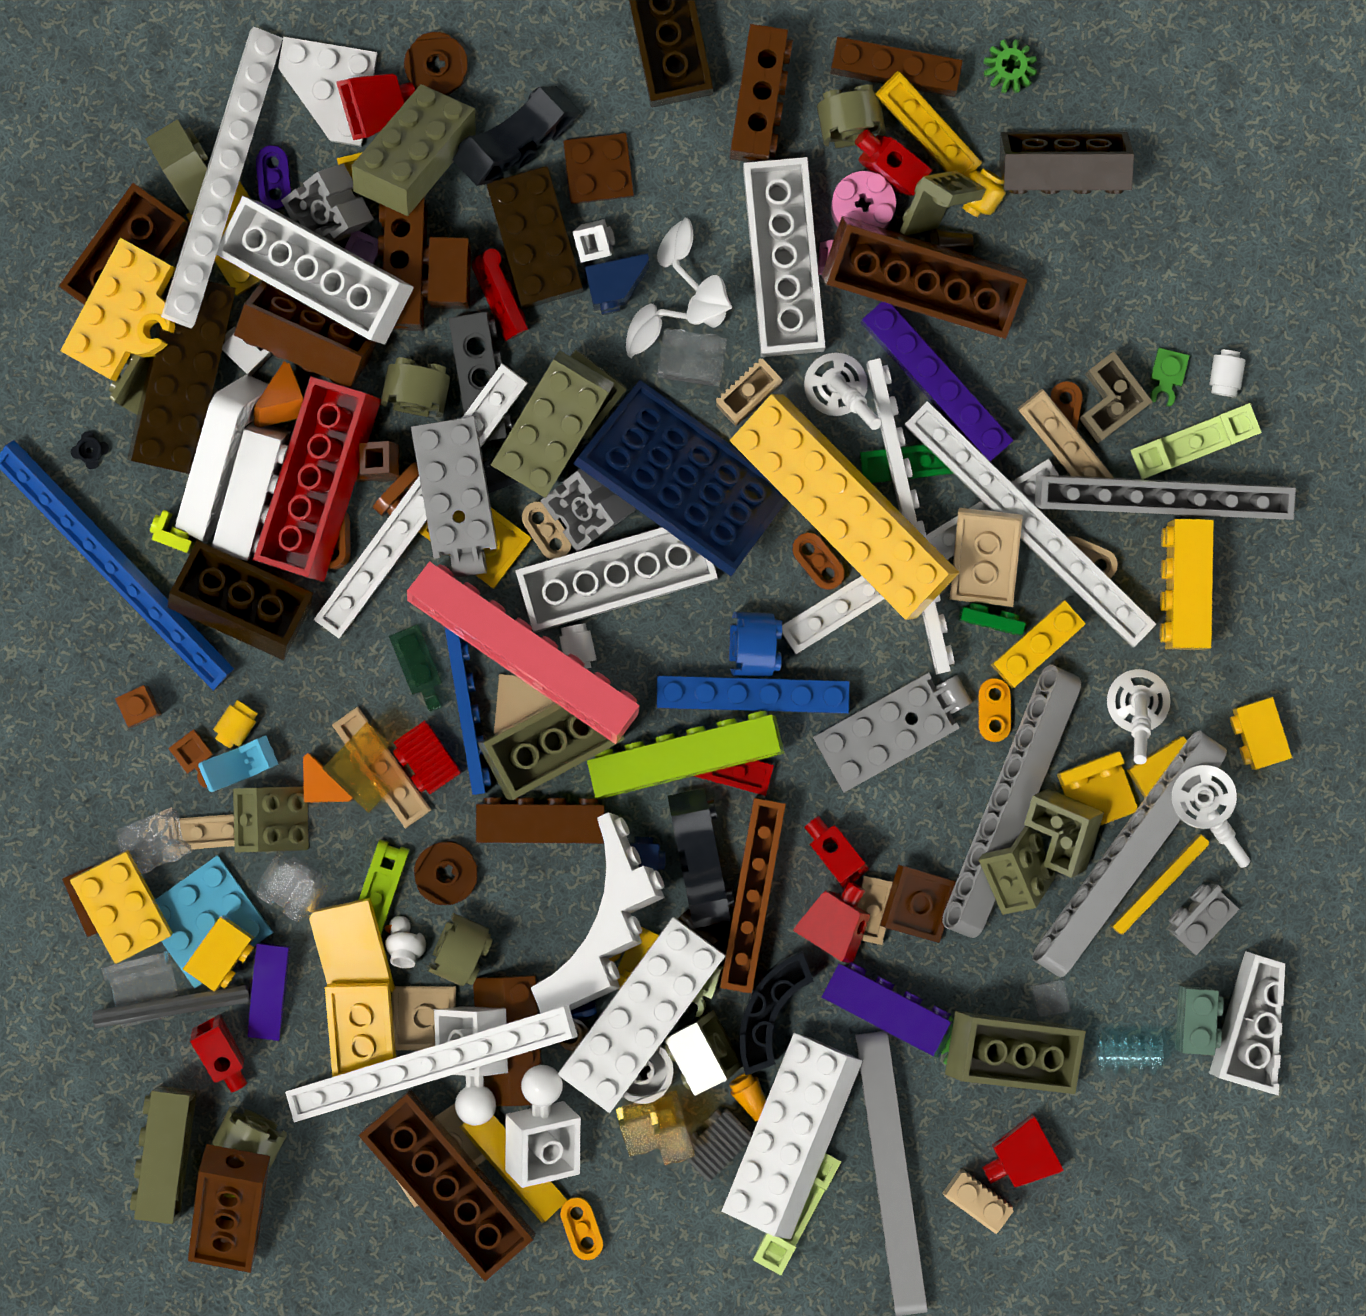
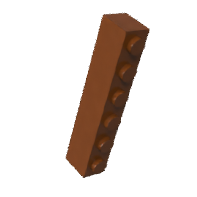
[720,798,786,994]

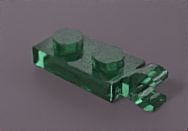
[389,624,443,713]

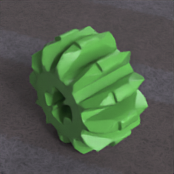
[983,39,1037,94]

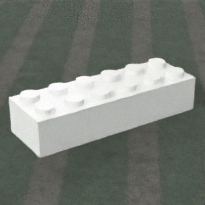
[743,157,825,357]
[216,196,414,344]
[515,528,718,633]
[558,917,725,1113]
[721,1033,863,1239]

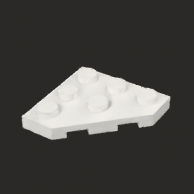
[278,36,378,147]

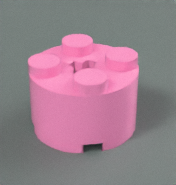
[831,171,896,229]

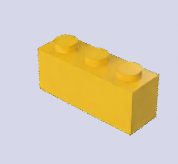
[991,600,1086,688]

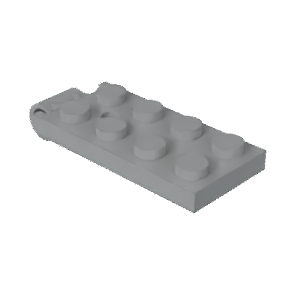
[411,416,498,578]
[813,672,973,792]

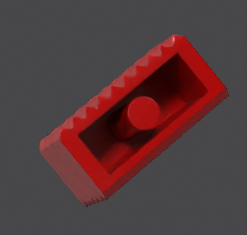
[393,720,462,795]

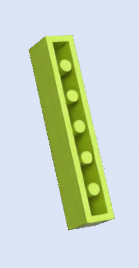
[587,711,785,799]

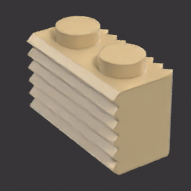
[716,359,782,426]
[943,1169,1014,1234]

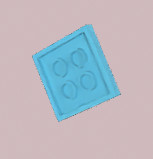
[155,855,274,988]

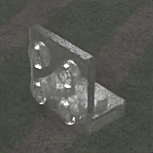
[101,951,180,1028]

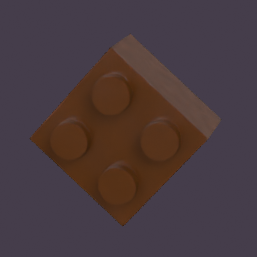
[422,237,471,309]

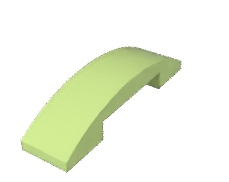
[1130,403,1262,479]
[753,1153,841,1275]

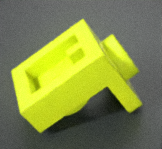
[150,510,195,554]

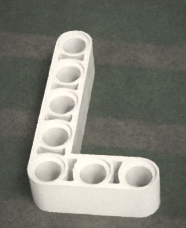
[175,375,268,542]

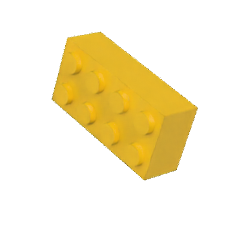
[1159,519,1214,650]

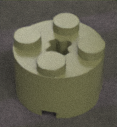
[817,84,886,148]
[381,357,450,417]
[427,913,493,987]
[212,1106,287,1171]

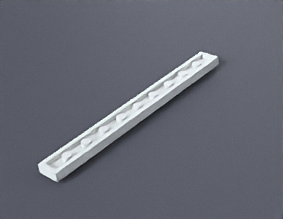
[161,26,283,328]
[866,358,954,674]
[314,364,528,638]
[905,401,1156,647]
[782,459,1059,654]
[285,1005,578,1122]

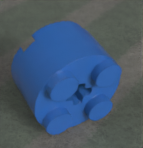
[729,612,782,677]

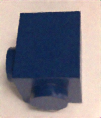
[629,836,666,871]

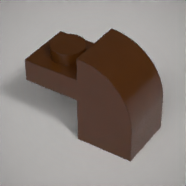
[356,441,399,482]

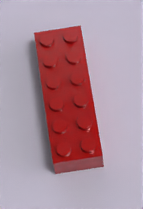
[253,376,381,582]

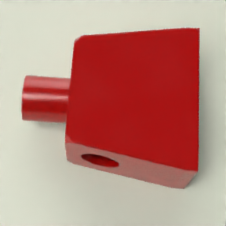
[336,74,415,140]
[855,129,932,196]
[804,816,869,889]
[793,881,870,963]
[190,1014,247,1093]
[982,1114,1064,1187]

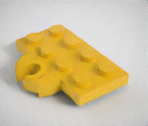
[60,238,176,382]

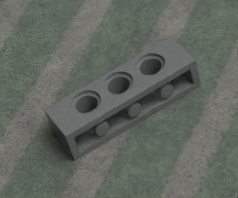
[449,312,512,444]

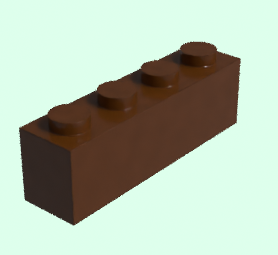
[830,37,963,97]
[476,798,605,844]

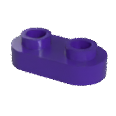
[256,146,292,210]

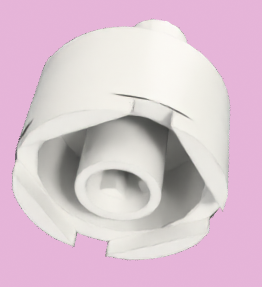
[622,1044,674,1104]

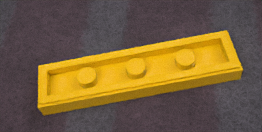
[875,71,982,177]
[1110,834,1209,934]
[459,1115,567,1223]

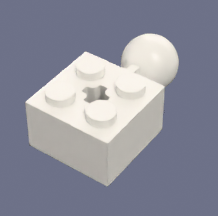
[434,1006,508,1126]
[505,1065,581,1188]

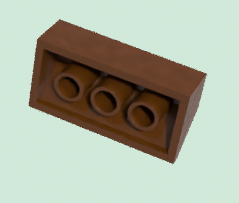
[473,974,542,1106]

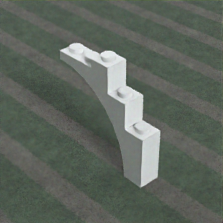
[531,812,665,1013]

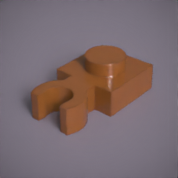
[168,729,214,788]

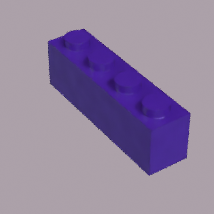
[821,962,953,1058]

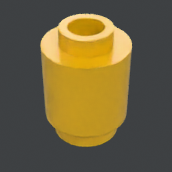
[213,700,258,749]

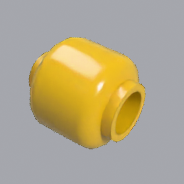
[962,168,1006,217]

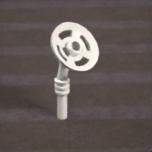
[804,353,881,430]
[1107,669,1170,764]
[1172,765,1250,868]

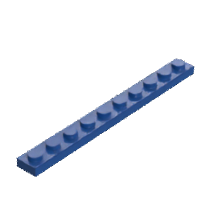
[0,440,234,691]

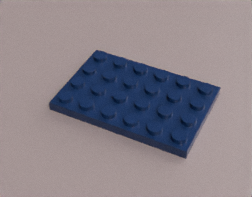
[574,380,787,576]

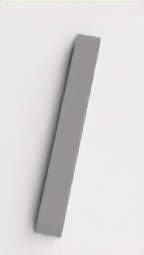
[943,665,1081,938]
[1032,731,1227,978]
[855,1031,927,1316]

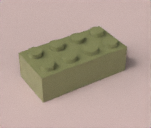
[352,84,476,216]
[491,350,614,498]
[478,702,625,800]
[945,1011,1086,1094]
[130,1086,197,1224]

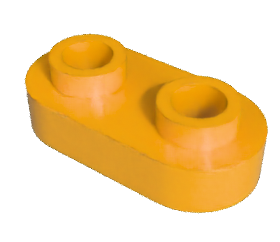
[978,678,1011,742]
[560,1197,603,1260]

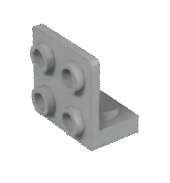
[1167,883,1239,955]

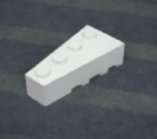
[212,421,291,561]
[1209,951,1285,1096]

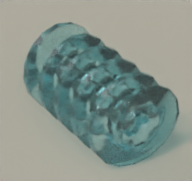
[1096,1034,1164,1075]

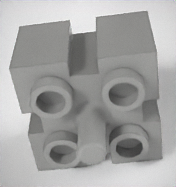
[281,163,374,245]
[540,469,636,552]

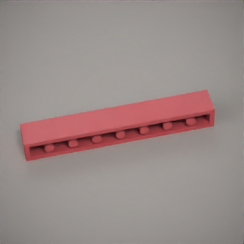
[407,561,640,744]

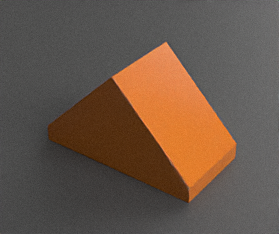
[254,361,303,428]
[303,753,356,802]

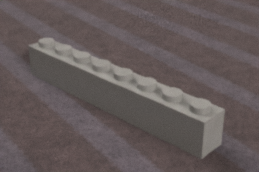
[1034,474,1296,520]

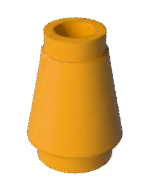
[729,1073,766,1121]

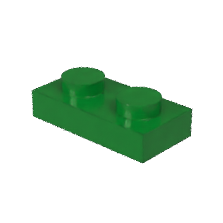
[959,603,1026,636]

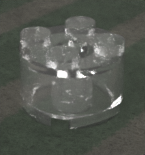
[256,851,331,922]

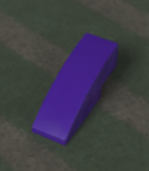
[248,943,291,1041]

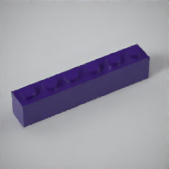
[860,302,1014,462]

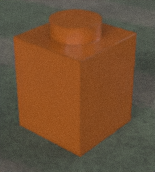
[115,685,162,728]

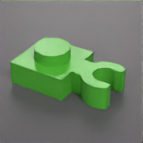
[1150,348,1189,407]

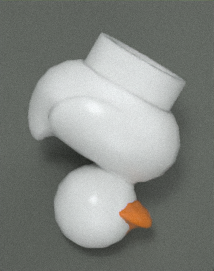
[385,916,426,968]

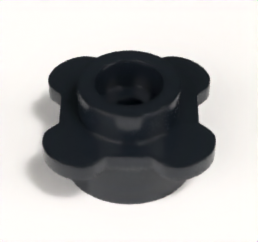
[71,431,109,469]

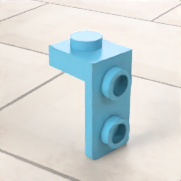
[198,735,279,792]

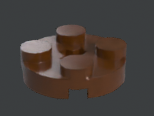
[404,32,468,95]
[414,842,478,905]

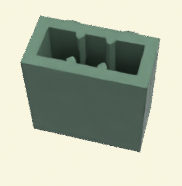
[1175,985,1224,1055]

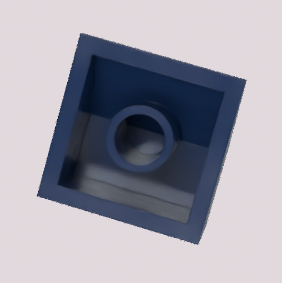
[585,253,650,315]

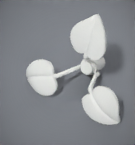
[626,217,732,359]

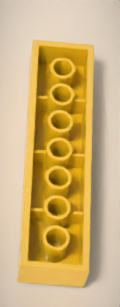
[729,394,960,620]

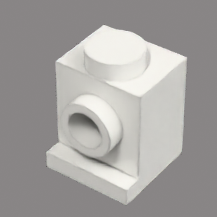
[573,219,615,262]
[222,327,272,376]

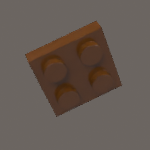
[563,133,634,204]
[880,864,956,943]

